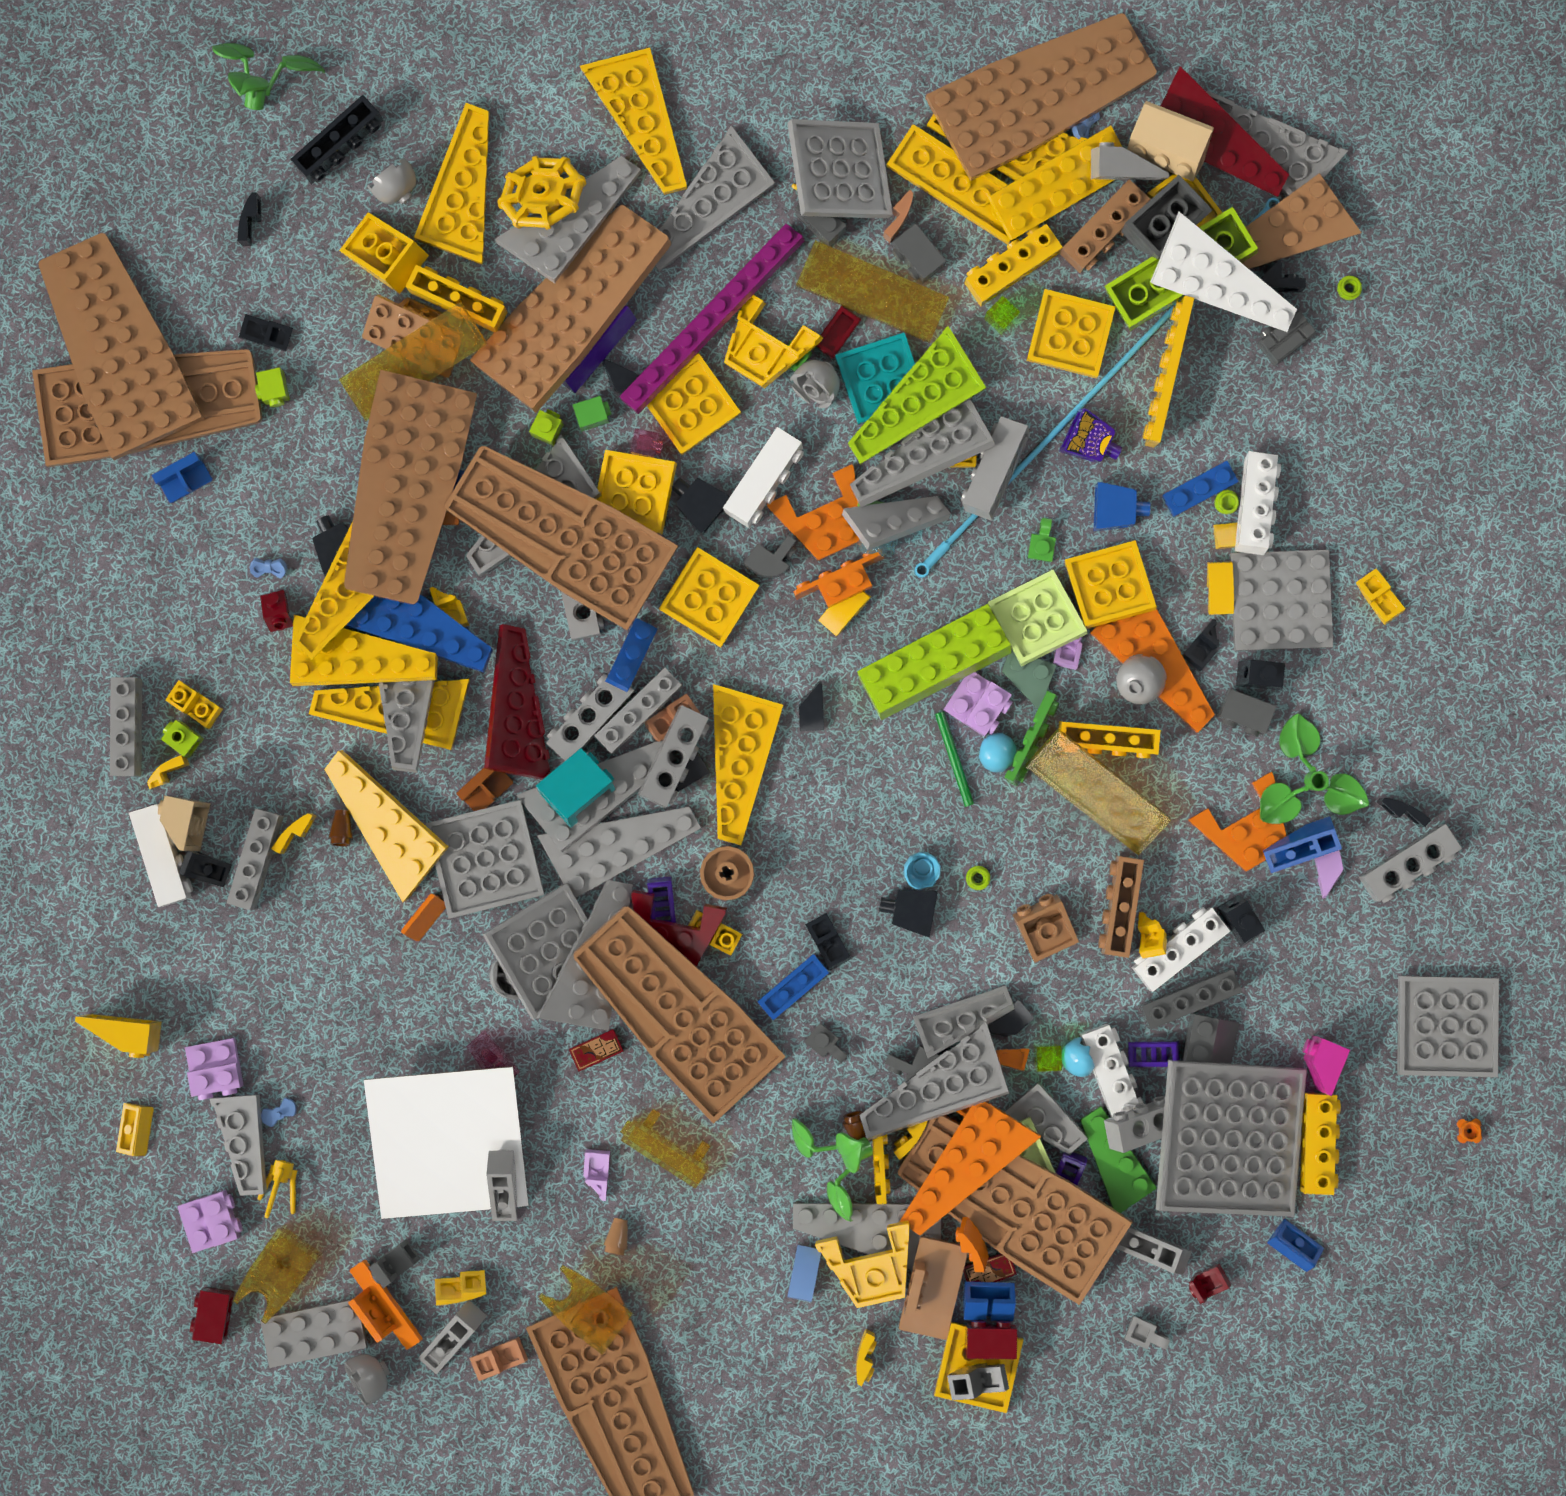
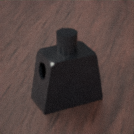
[672,477,730,536]
[312,515,349,576]
[1236,659,1285,691]
[879,890,938,937]
[1217,895,1265,947]

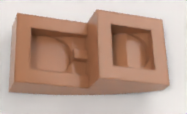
[883,190,913,243]
[644,693,700,742]
[469,1337,528,1381]

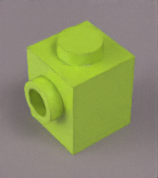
[255,367,290,407]
[529,409,564,446]
[161,720,204,758]

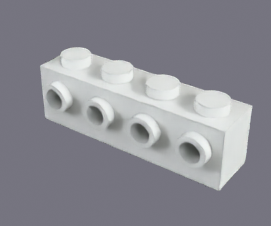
[723,427,804,529]
[1235,451,1281,555]
[129,804,193,907]
[1131,907,1230,992]
[1079,1024,1144,1118]

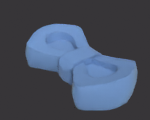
[1072,112,1100,139]
[250,558,287,578]
[261,1097,297,1127]

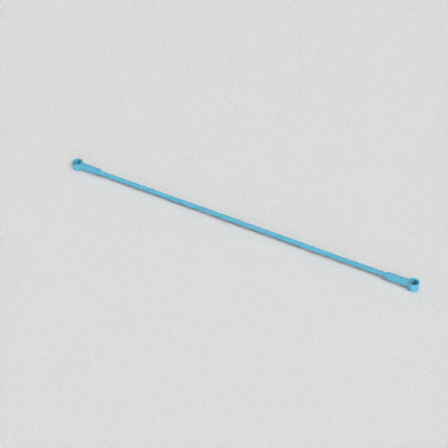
[914,197,1280,578]

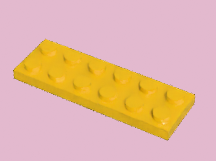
[886,124,1011,245]
[987,125,1122,240]
[1142,296,1194,448]

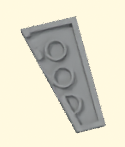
[842,496,951,550]
[913,985,1014,1058]
[209,1094,267,1196]

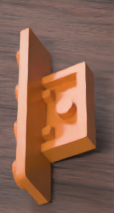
[793,549,884,608]
[348,1259,423,1350]

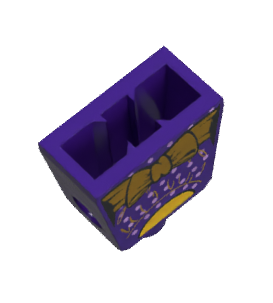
[1059,408,1122,463]

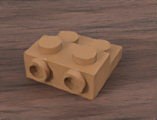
[1012,894,1079,963]

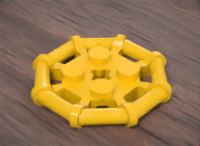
[497,155,586,230]

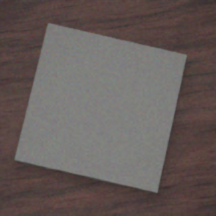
[1156,1060,1307,1217]

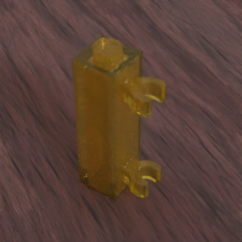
[620,1109,710,1189]

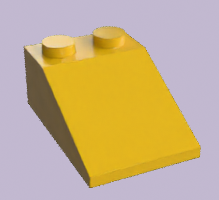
[339,212,429,294]
[75,1014,162,1058]

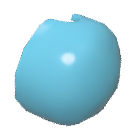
[979,733,1016,772]
[903,852,941,890]
[1061,1037,1095,1077]

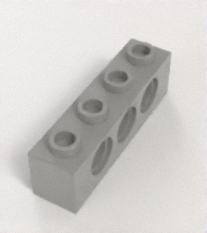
[561,592,605,641]
[594,668,683,754]
[546,672,635,761]
[110,677,142,777]
[637,705,709,808]
[227,809,284,910]
[1358,824,1462,903]
[1104,1096,1165,1153]

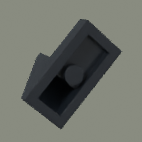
[1260,259,1306,293]
[179,851,232,887]

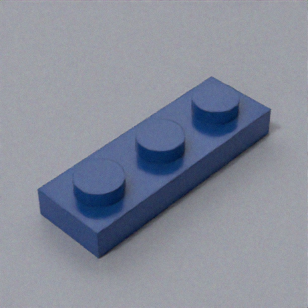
[1162,461,1239,517]
[605,618,658,692]
[757,954,829,1020]

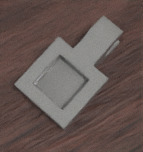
[1124,1315,1170,1350]

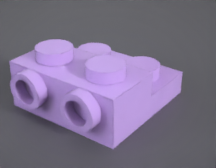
[943,672,1013,737]
[185,1038,244,1100]
[177,1190,242,1253]

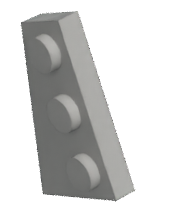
[1004,1081,1088,1154]

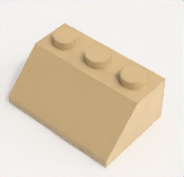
[1127,101,1214,181]
[158,796,211,851]

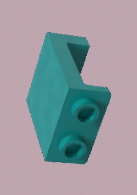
[536,748,616,828]

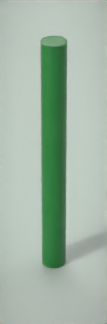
[935,711,974,807]

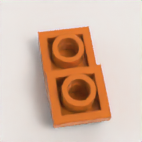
[956,1217,989,1272]

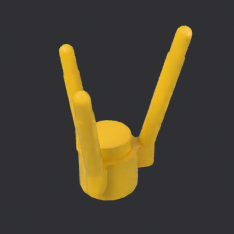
[257,1160,298,1218]

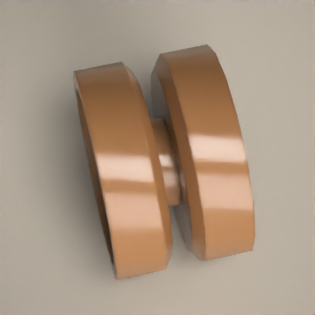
[700,846,754,900]

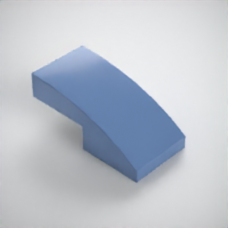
[787,1245,821,1302]

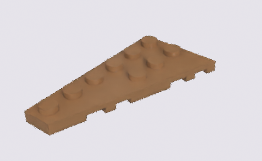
[1242,173,1362,269]

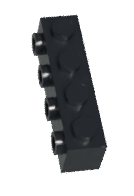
[290,95,384,185]

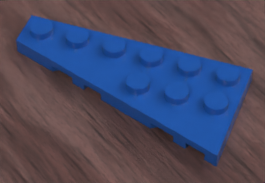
[347,594,493,673]

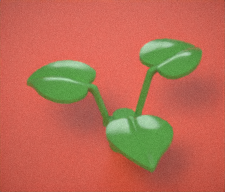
[212,43,325,110]
[1260,714,1369,824]
[792,1118,873,1222]

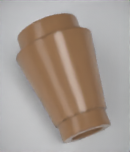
[603,1218,628,1256]

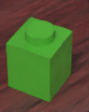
[573,396,612,431]

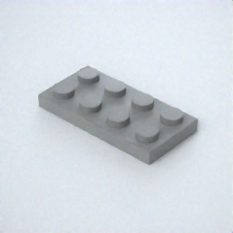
[260,1299,368,1368]

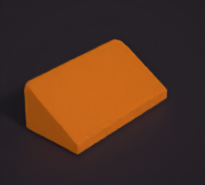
[401,893,446,942]

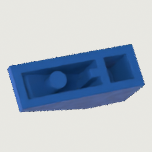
[1263,816,1342,873]

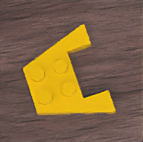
[724,295,823,389]
[815,1220,910,1308]

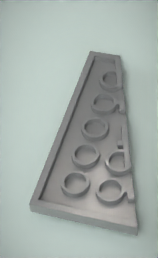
[1206,91,1348,196]
[655,126,775,272]
[495,156,641,283]
[850,399,995,507]
[466,435,601,577]
[374,636,439,773]
[516,741,677,852]
[537,807,701,898]
[536,880,633,1031]
[860,1022,1010,1140]
[793,1203,941,1269]

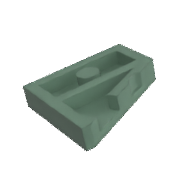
[1001,649,1056,709]

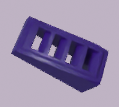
[647,877,676,923]
[1128,1041,1180,1067]
[1055,1152,1087,1185]

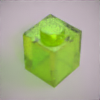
[984,295,1020,335]
[1034,1044,1062,1072]

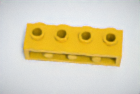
[965,224,1063,307]
[406,265,507,332]
[1057,721,1161,759]
[1300,1092,1341,1195]

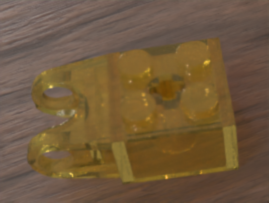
[233,1225,323,1324]
[538,1264,635,1355]

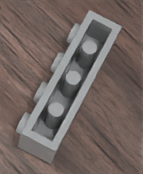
[961,416,1030,521]

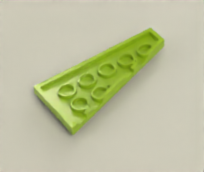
[848,326,986,465]

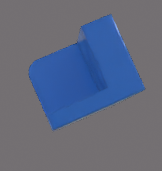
[151,452,213,503]

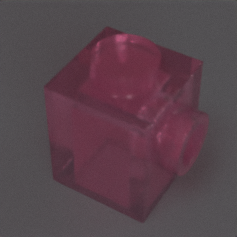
[630,428,664,458]

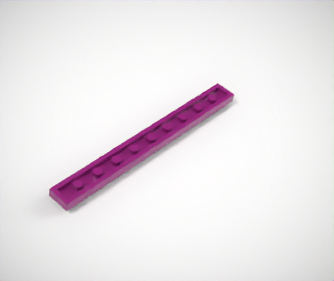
[619,223,805,414]

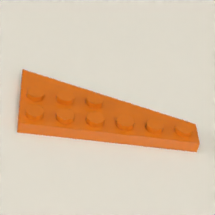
[1090,608,1215,733]
[899,1101,1041,1235]

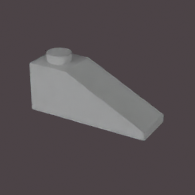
[1091,142,1169,180]
[486,1150,517,1221]
[1116,1227,1192,1274]
[418,1300,487,1374]

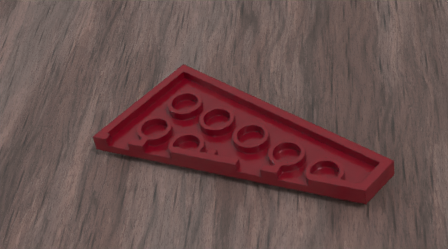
[1160,66,1289,197]
[484,624,551,780]

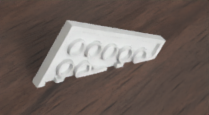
[1150,212,1297,332]

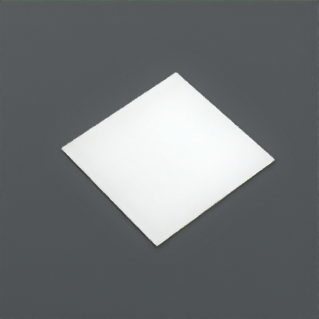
[364,1066,529,1219]

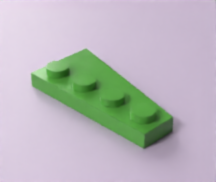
[1004,691,1059,786]
[1080,1106,1157,1213]

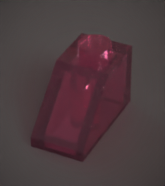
[466,1030,520,1077]

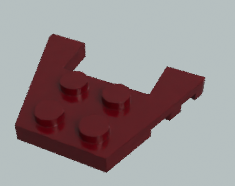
[631,890,727,967]

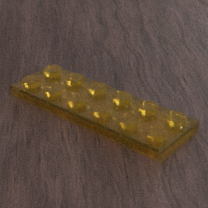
[796,240,949,343]
[339,302,488,421]
[1026,728,1171,856]

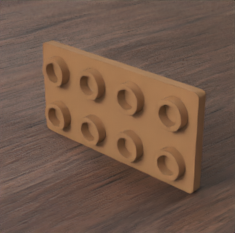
[362,295,464,378]
[899,1236,968,1340]

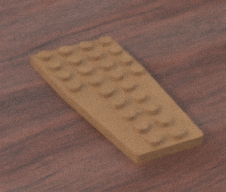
[925,13,1157,181]
[470,205,671,413]
[38,233,204,461]
[32,349,262,468]
[344,370,477,605]
[445,446,678,631]
[573,906,786,1124]
[898,1115,1132,1305]
[526,1286,694,1496]

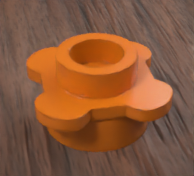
[1457,1118,1482,1143]

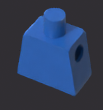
[1093,482,1150,531]

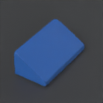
[1267,1219,1324,1272]

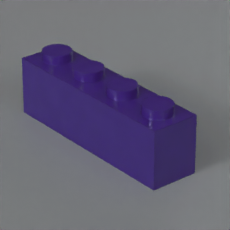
[562,305,637,393]

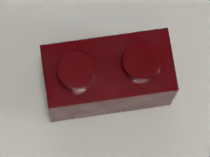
[190,1287,235,1344]
[965,1320,1017,1359]

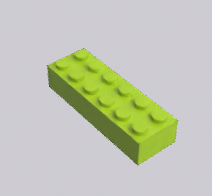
[1104,207,1258,331]
[857,604,1011,721]

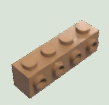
[1059,179,1150,273]
[1098,856,1144,958]

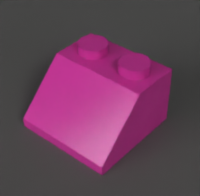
[1303,1035,1350,1096]

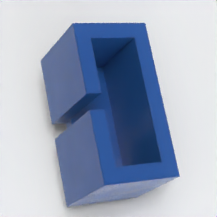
[963,1282,1016,1321]

